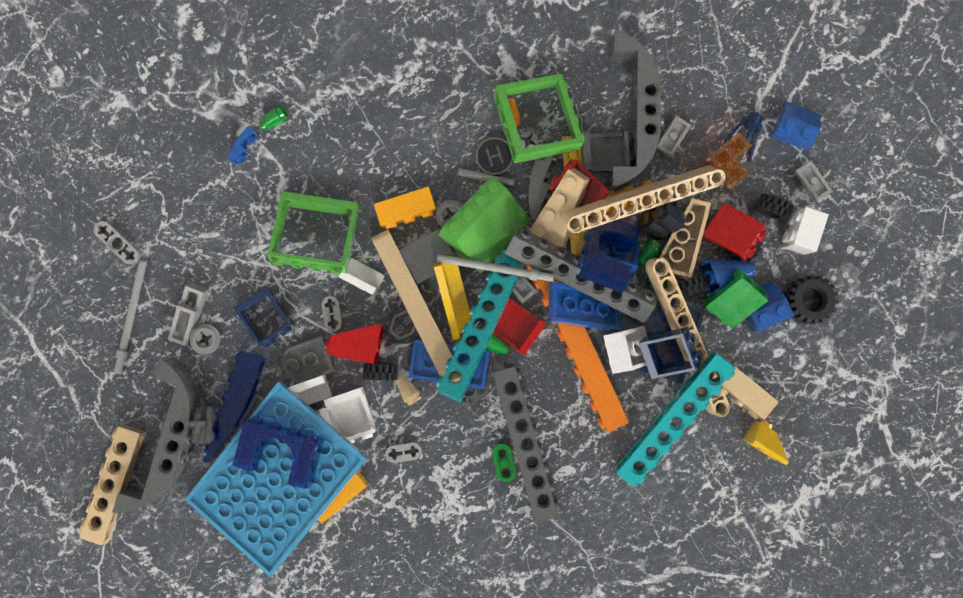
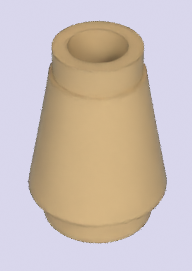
[396,376,421,406]

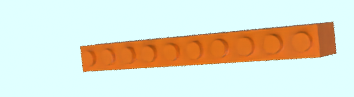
[525,255,629,432]

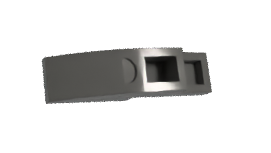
[528,155,558,222]

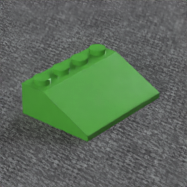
[438,176,531,274]

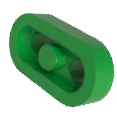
[492,443,516,482]

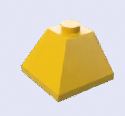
[743,420,788,465]

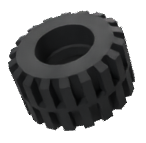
[784,275,839,324]

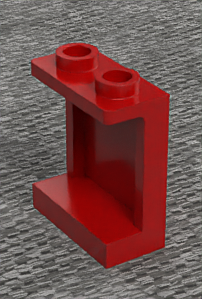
[549,160,611,217]
[703,203,766,262]
[493,298,546,355]

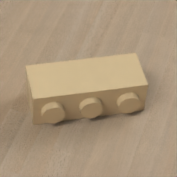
[722,367,779,420]

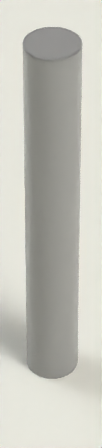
[458,168,515,187]

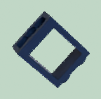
[233,286,295,347]
[639,327,701,379]

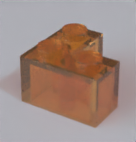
[704,132,752,189]

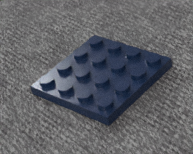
[608,297,705,384]

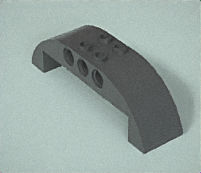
[608,31,664,191]
[112,358,201,513]

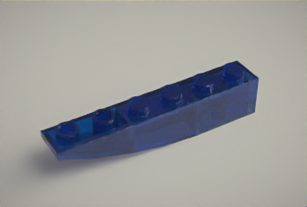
[203,350,267,463]

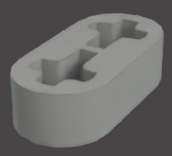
[322,296,343,332]
[385,442,422,463]

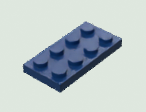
[549,282,620,332]
[408,340,490,389]

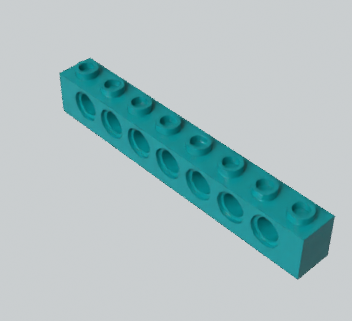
[436,250,525,403]
[615,350,736,487]

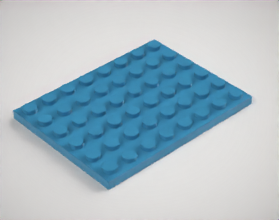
[185,381,368,577]

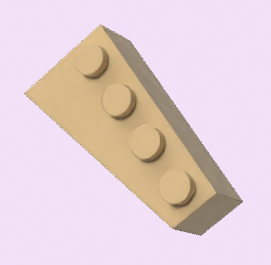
[529,168,590,249]
[655,198,711,279]

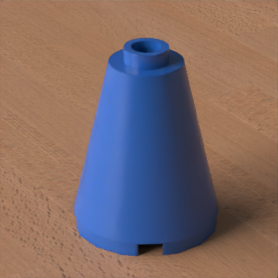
[699,259,756,297]

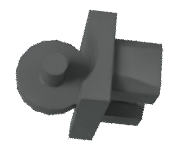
[188,407,216,444]

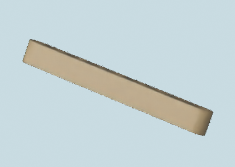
[560,165,725,233]
[371,230,461,382]
[645,258,730,417]

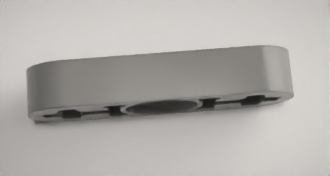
[94,221,142,265]

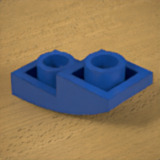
[228,126,258,165]

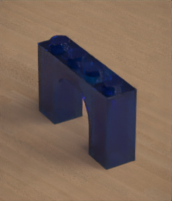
[577,216,640,293]
[232,416,324,489]

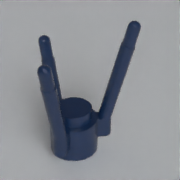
[724,112,764,162]

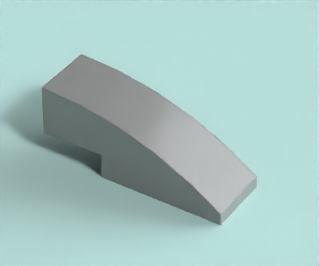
[168,282,209,346]

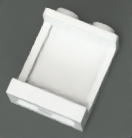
[324,387,377,444]

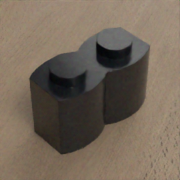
[640,203,685,240]

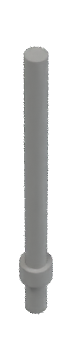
[437,254,554,282]
[114,261,147,374]

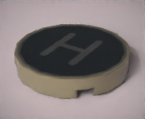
[476,137,513,176]

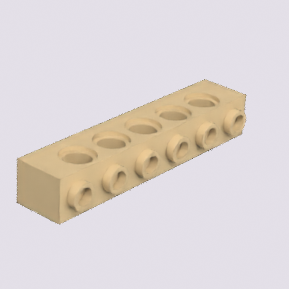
[79,425,146,545]

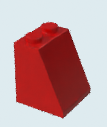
[325,324,385,364]

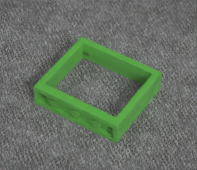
[493,74,584,164]
[267,191,359,274]

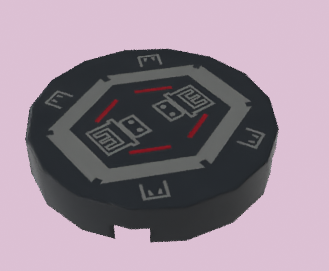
[385,306,419,344]

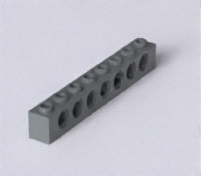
[505,226,657,323]
[492,366,560,523]

